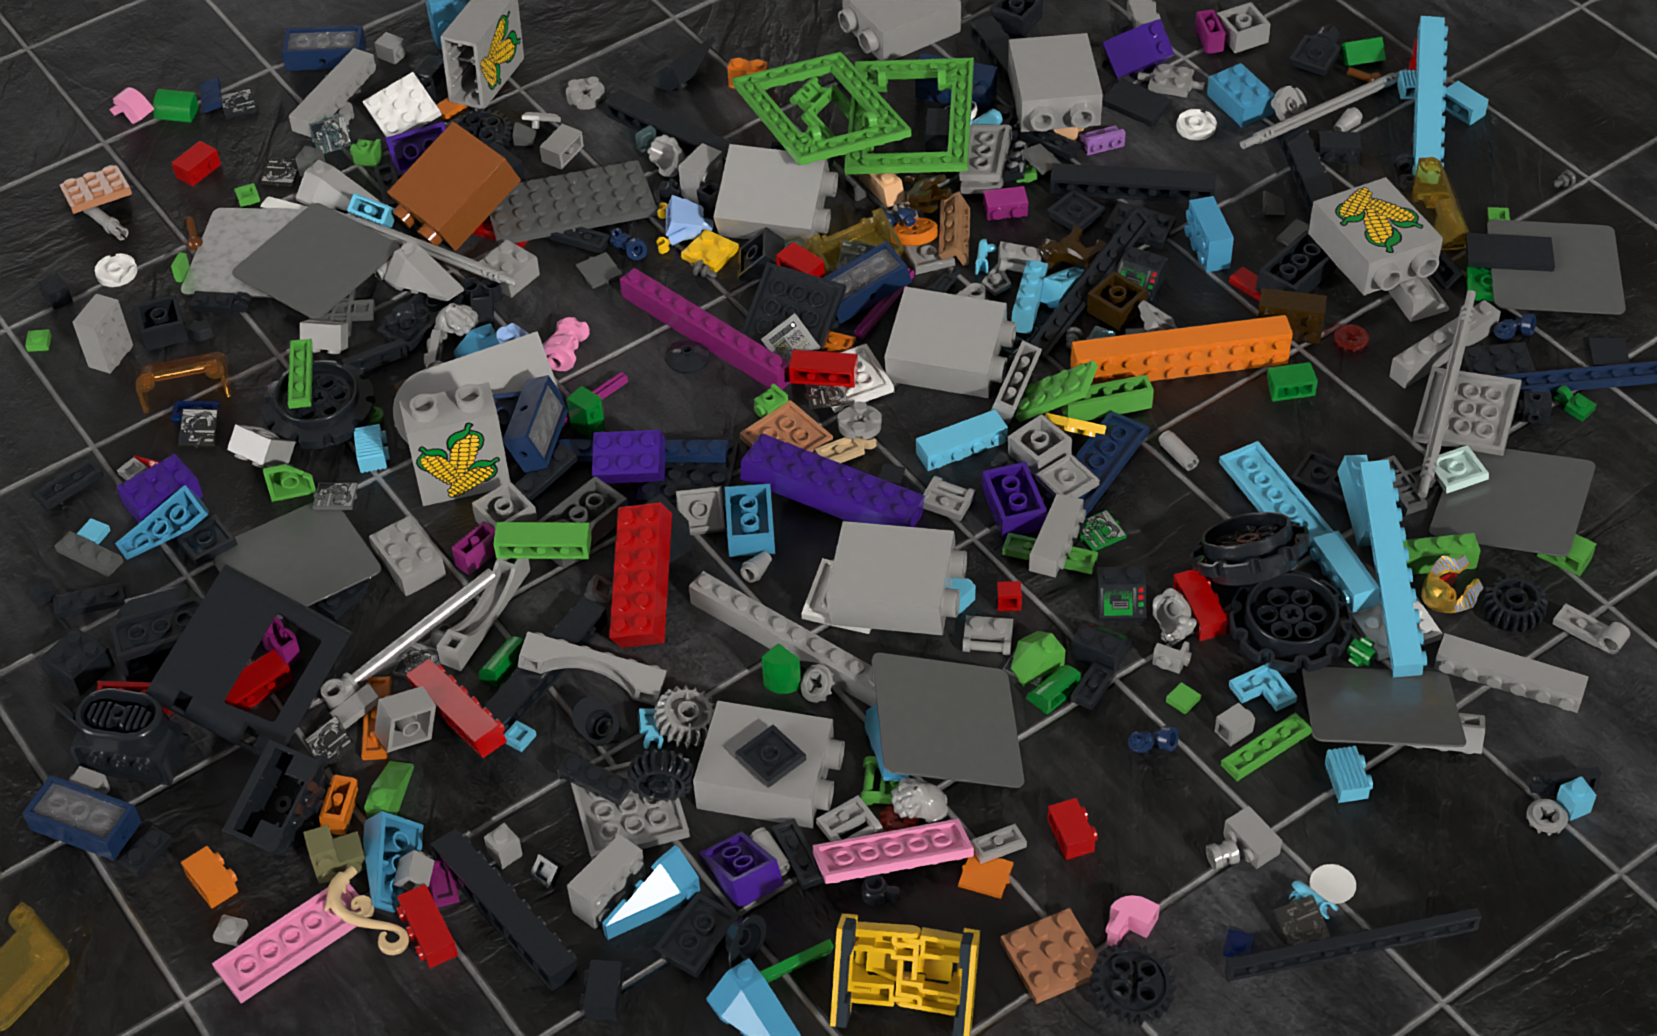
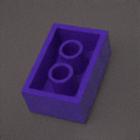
[592,430,666,483]
[116,454,203,523]
[982,462,1047,539]

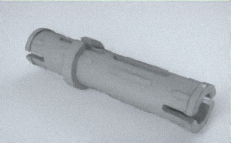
[83,206,128,240]

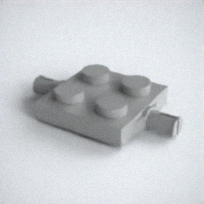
[1138,64,1205,98]

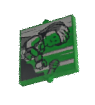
[1078,510,1127,551]

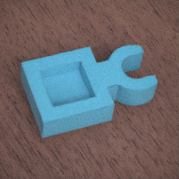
[638,709,663,749]

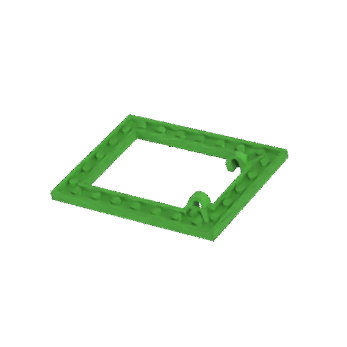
[732,52,911,166]
[844,58,974,175]

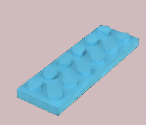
[1219,441,1334,548]

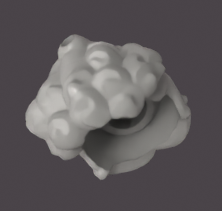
[647,135,685,177]
[434,303,479,340]
[1152,588,1197,643]
[891,778,948,823]

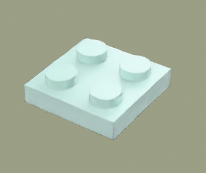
[1434,445,1489,494]

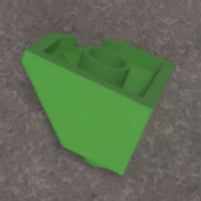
[263,463,316,502]
[1011,631,1066,687]

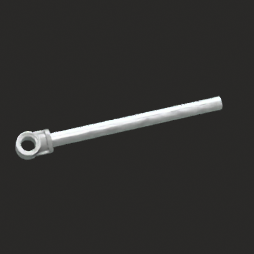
[321,569,497,711]

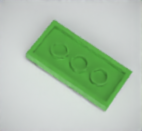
[1015,360,1098,422]

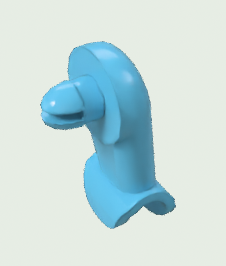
[971,109,1002,125]
[975,239,997,275]
[1289,880,1339,919]

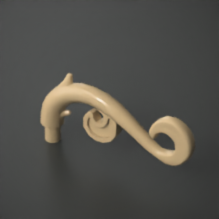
[324,866,409,955]

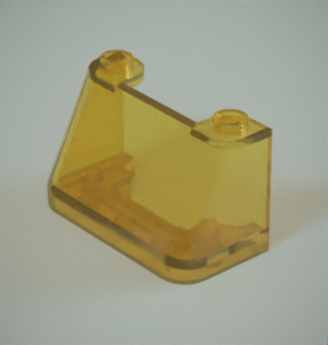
[1412,157,1470,250]
[805,207,905,276]
[0,902,70,1031]

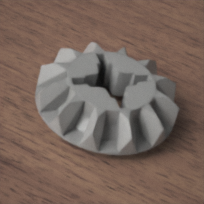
[801,664,835,703]
[1526,799,1568,836]

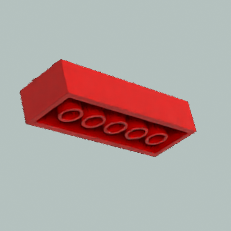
[609,502,672,648]

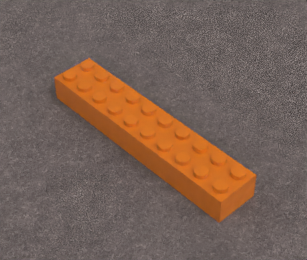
[1070,315,1293,385]

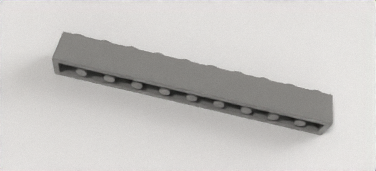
[689,571,877,707]

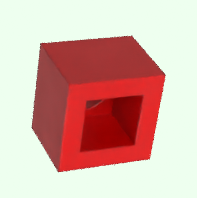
[997,581,1022,611]

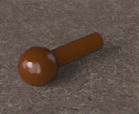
[1347,67,1383,83]
[186,217,203,251]

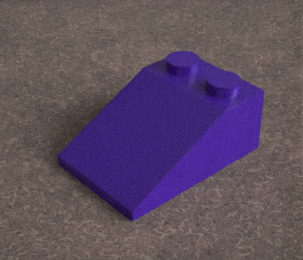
[1102,19,1175,79]
[698,831,784,907]

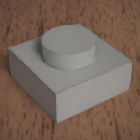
[213,915,248,946]

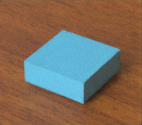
[77,518,111,544]
[504,720,537,752]

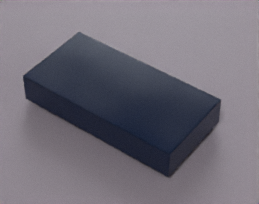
[200,77,222,113]

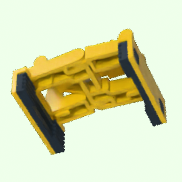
[830,914,980,1036]

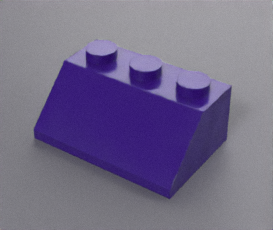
[385,122,446,176]

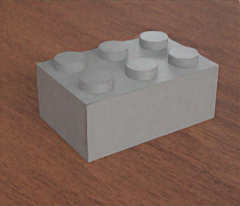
[73,294,133,373]
[369,516,446,596]
[567,834,646,929]

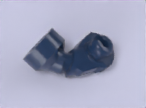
[876,207,917,232]
[609,228,647,260]
[1494,313,1536,340]
[1128,726,1179,753]

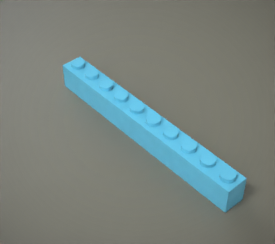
[1412,16,1448,183]
[1360,460,1427,678]

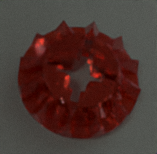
[1334,324,1369,352]
[879,805,919,832]

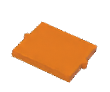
[958,853,1013,899]

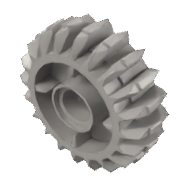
[653,686,716,748]

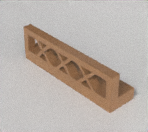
[939,192,970,266]

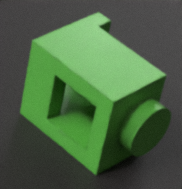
[350,139,383,167]
[754,384,788,418]

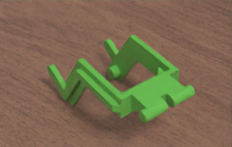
[790,76,901,154]

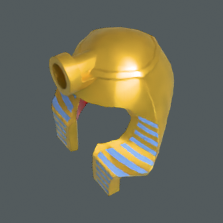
[1421,555,1484,613]

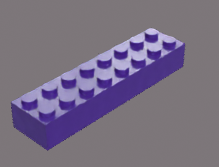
[740,433,925,527]

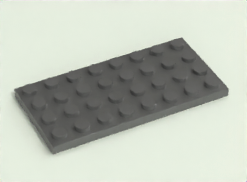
[489,160,658,246]

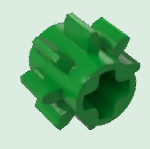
[1347,637,1377,667]

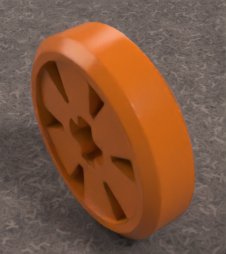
[892,217,938,246]

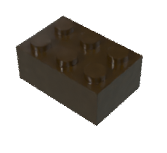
[1258,288,1327,344]

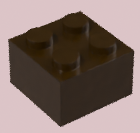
[1087,271,1148,331]

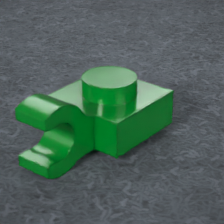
[1554,385,1597,422]

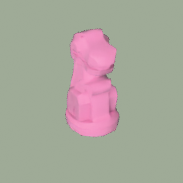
[542,317,590,371]

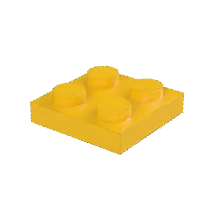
[681,229,739,273]
[1045,413,1106,437]

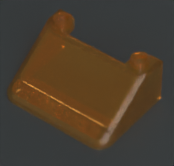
[136,352,231,413]

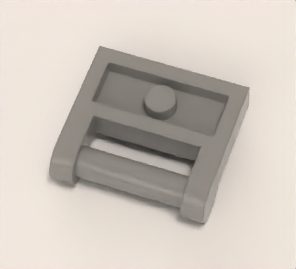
[998,241,1041,273]
[1138,300,1178,332]
[923,476,977,521]
[963,615,1013,655]
[816,796,883,842]

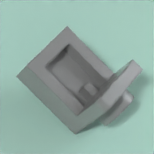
[1152,641,1192,674]

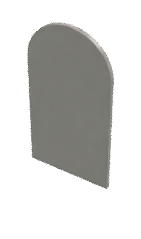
[393,331,559,444]

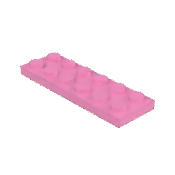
[813,819,974,884]
[212,884,373,1003]

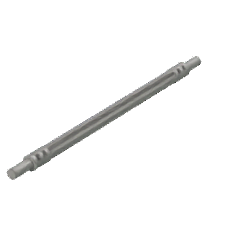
[1240,69,1408,149]
[333,209,520,287]
[1418,290,1476,498]

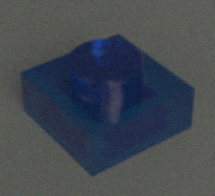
[1223,929,1255,958]

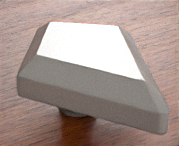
[522,112,561,129]
[982,264,1011,296]

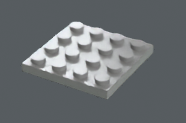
[1413,367,1521,456]
[570,761,690,860]

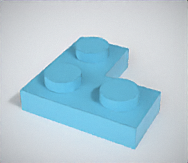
[1229,663,1297,711]

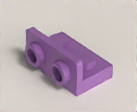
[1078,125,1126,156]

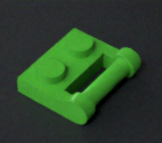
[860,756,900,805]

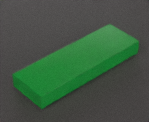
[760,939,834,983]

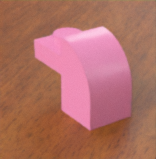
[109,87,154,124]
[1105,895,1160,947]

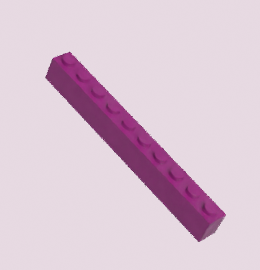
[620,268,790,390]

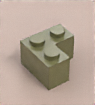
[303,825,367,884]

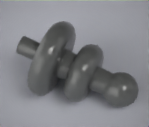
[1553,170,1576,188]
[690,259,717,279]
[1066,327,1083,349]

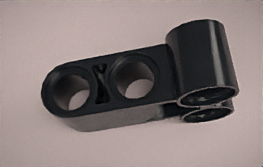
[400,54,446,101]
[461,278,503,329]

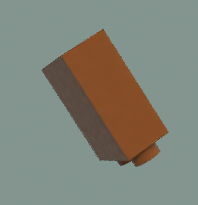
[387,122,521,252]

